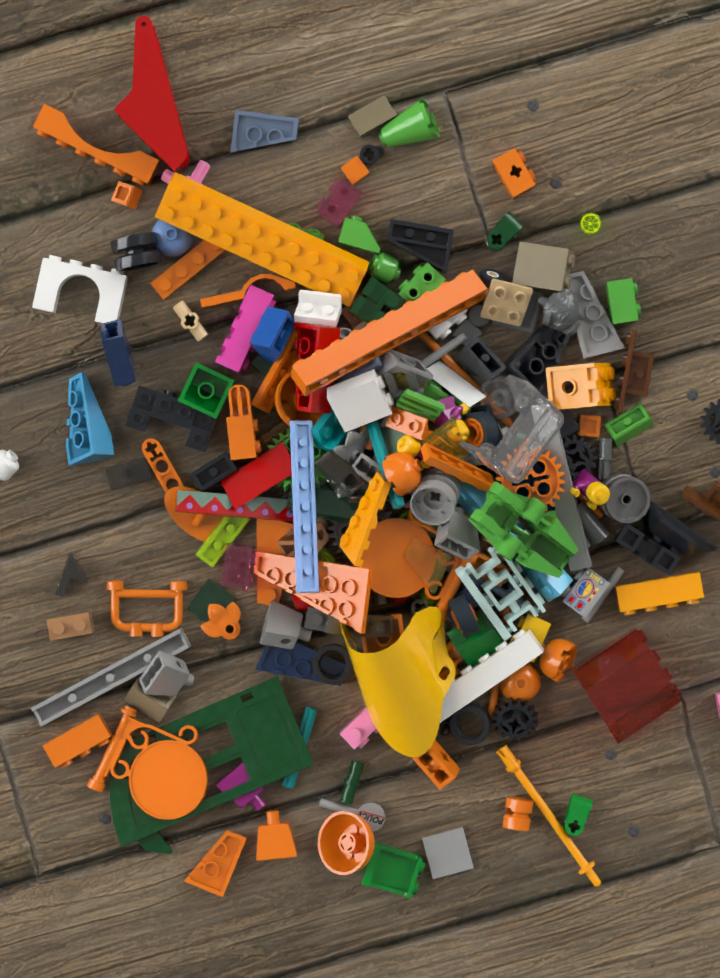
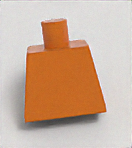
[256,810,297,861]

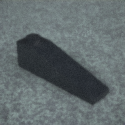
[502,324,570,397]

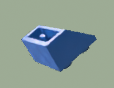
[249,306,294,364]

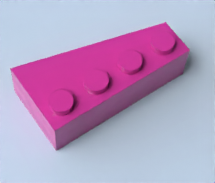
[215,285,276,374]

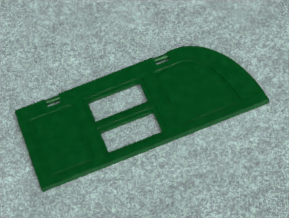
[109,676,314,847]

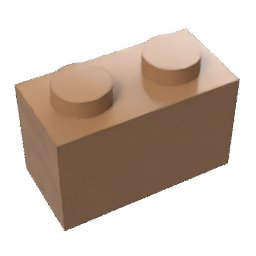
[47,611,95,641]

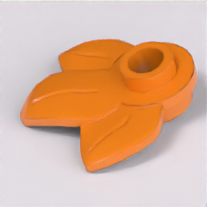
[201,602,241,640]

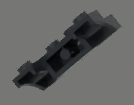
[125,386,220,453]

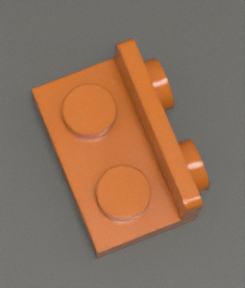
[385,406,435,440]

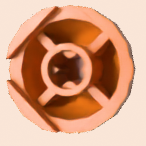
[382,452,423,496]
[539,639,577,682]
[499,663,541,702]

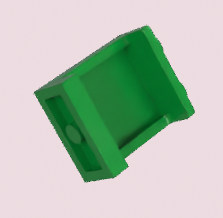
[361,842,425,899]

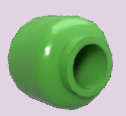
[368,252,401,284]

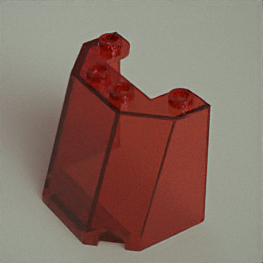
[570,628,682,744]

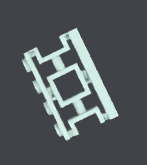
[454,547,546,641]

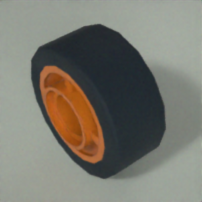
[461,411,498,453]
[448,595,480,638]

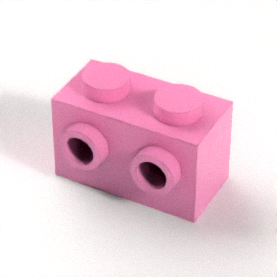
[340,707,378,749]

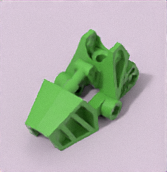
[468,481,579,578]

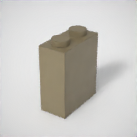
[512,242,575,293]

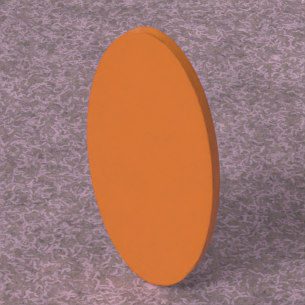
[164,486,224,542]

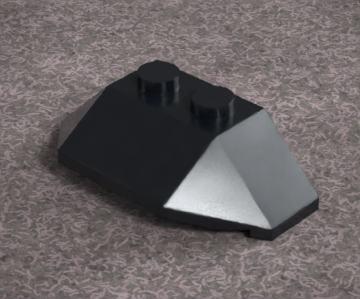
[645,500,717,556]

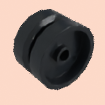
[110,232,162,272]

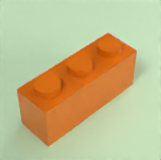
[43,713,113,768]

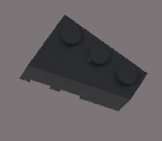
[387,219,454,274]

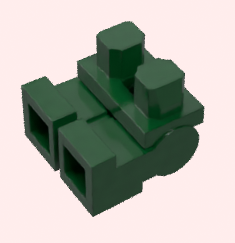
[348,276,405,324]

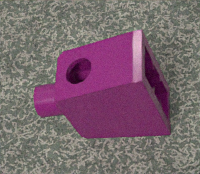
[216,762,266,811]

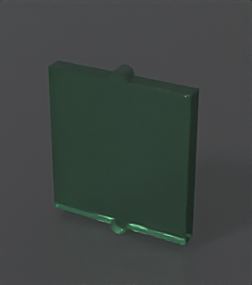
[187,579,237,622]

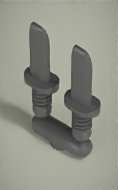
[384,370,425,412]

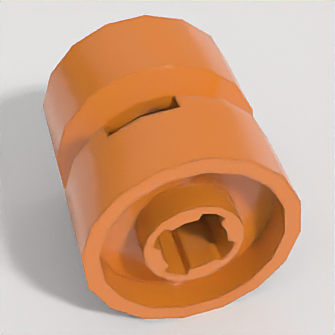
[502,796,534,831]

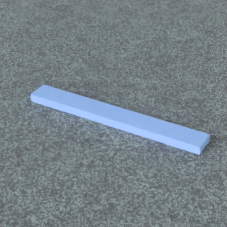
[290,421,319,593]

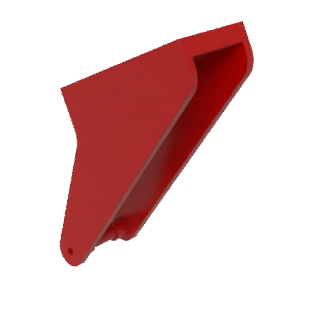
[113,16,190,173]

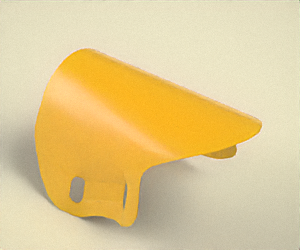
[340,607,455,757]

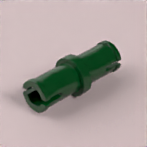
[340,760,365,805]

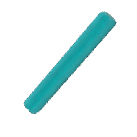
[282,706,317,789]

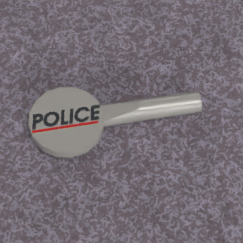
[319,798,385,832]

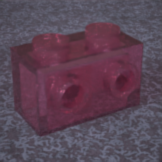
[316,178,363,229]

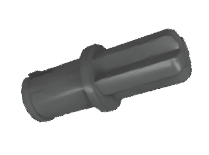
[597,438,613,480]

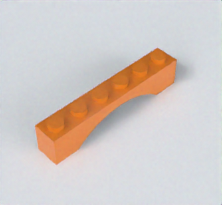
[33,104,161,186]

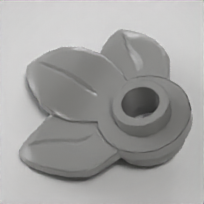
[333,429,369,464]

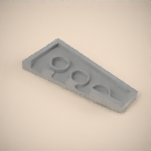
[568,271,625,359]

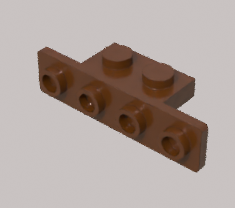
[615,329,655,414]
[682,481,720,520]

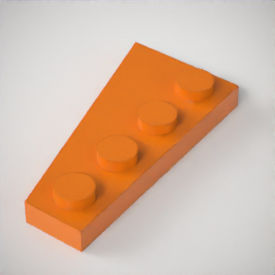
[257,519,294,606]

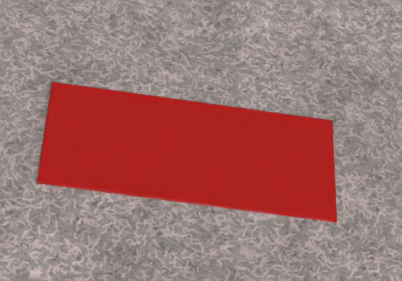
[220,442,292,510]

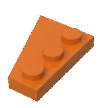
[184,829,247,897]

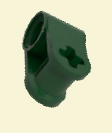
[486,211,525,252]

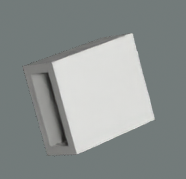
[327,369,394,432]

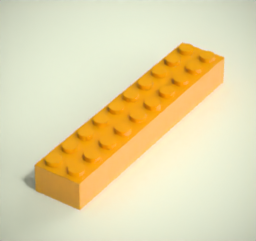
[155,172,370,307]

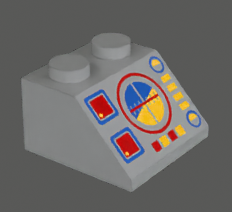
[561,568,611,618]

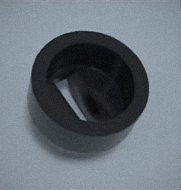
[438,719,451,736]

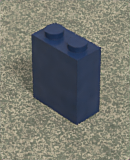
[101,319,136,387]

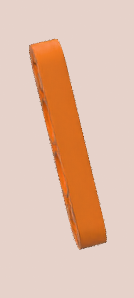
[142,438,185,492]

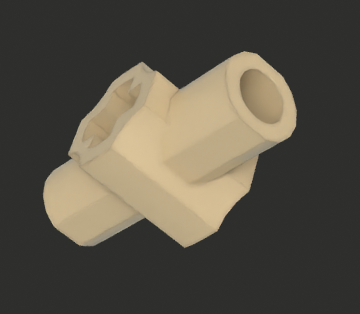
[173,300,209,342]

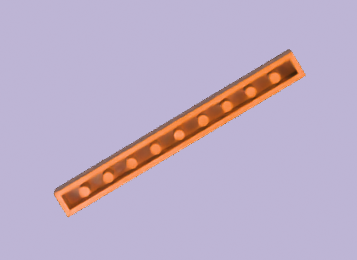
[291,270,487,396]

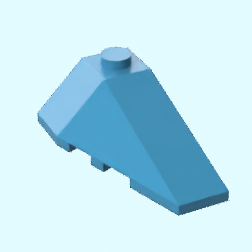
[66,372,114,466]

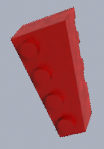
[294,322,340,414]

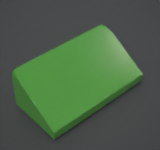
[604,403,653,446]

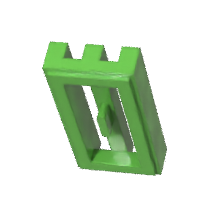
[396,388,445,422]

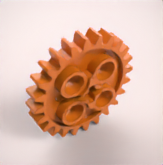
[495,446,566,512]

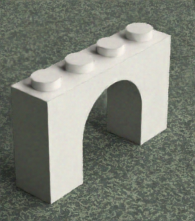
[32,255,128,323]

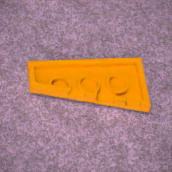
[339,472,392,567]

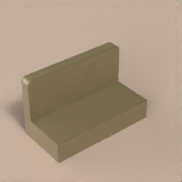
[348,96,397,138]
[124,673,177,722]

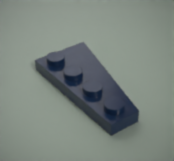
[255,641,346,686]

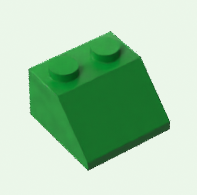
[178,362,235,419]
[447,610,504,667]

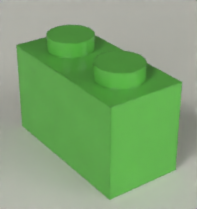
[605,278,641,325]

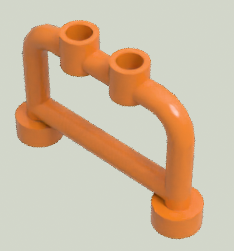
[107,580,187,637]

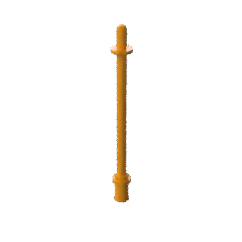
[496,744,601,887]

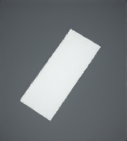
[427,360,486,407]

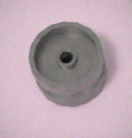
[598,473,651,523]

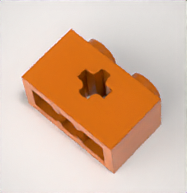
[492,148,537,199]
[412,740,460,790]

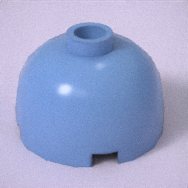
[152,219,194,258]

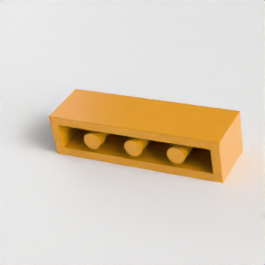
[614,572,704,615]

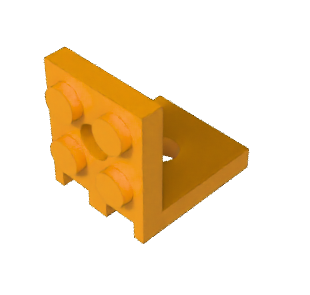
[546,363,617,410]

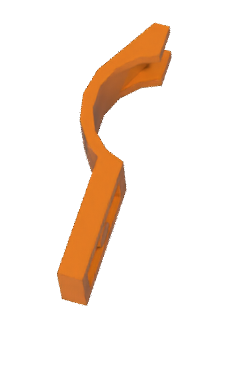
[200,274,296,309]

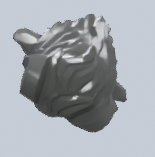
[538,289,585,335]

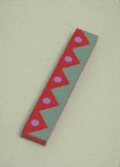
[175,490,293,522]

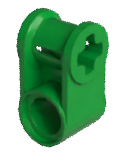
[563,793,593,836]

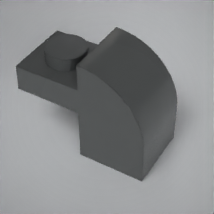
[304,606,348,635]

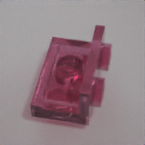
[221,543,256,592]

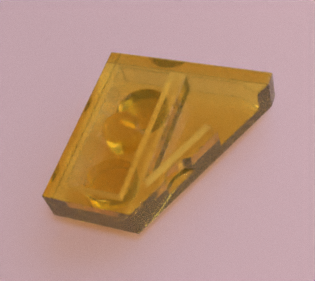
[422,417,468,460]

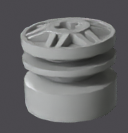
[410,468,461,525]

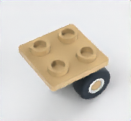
[479,269,533,326]

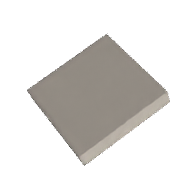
[422,826,474,879]

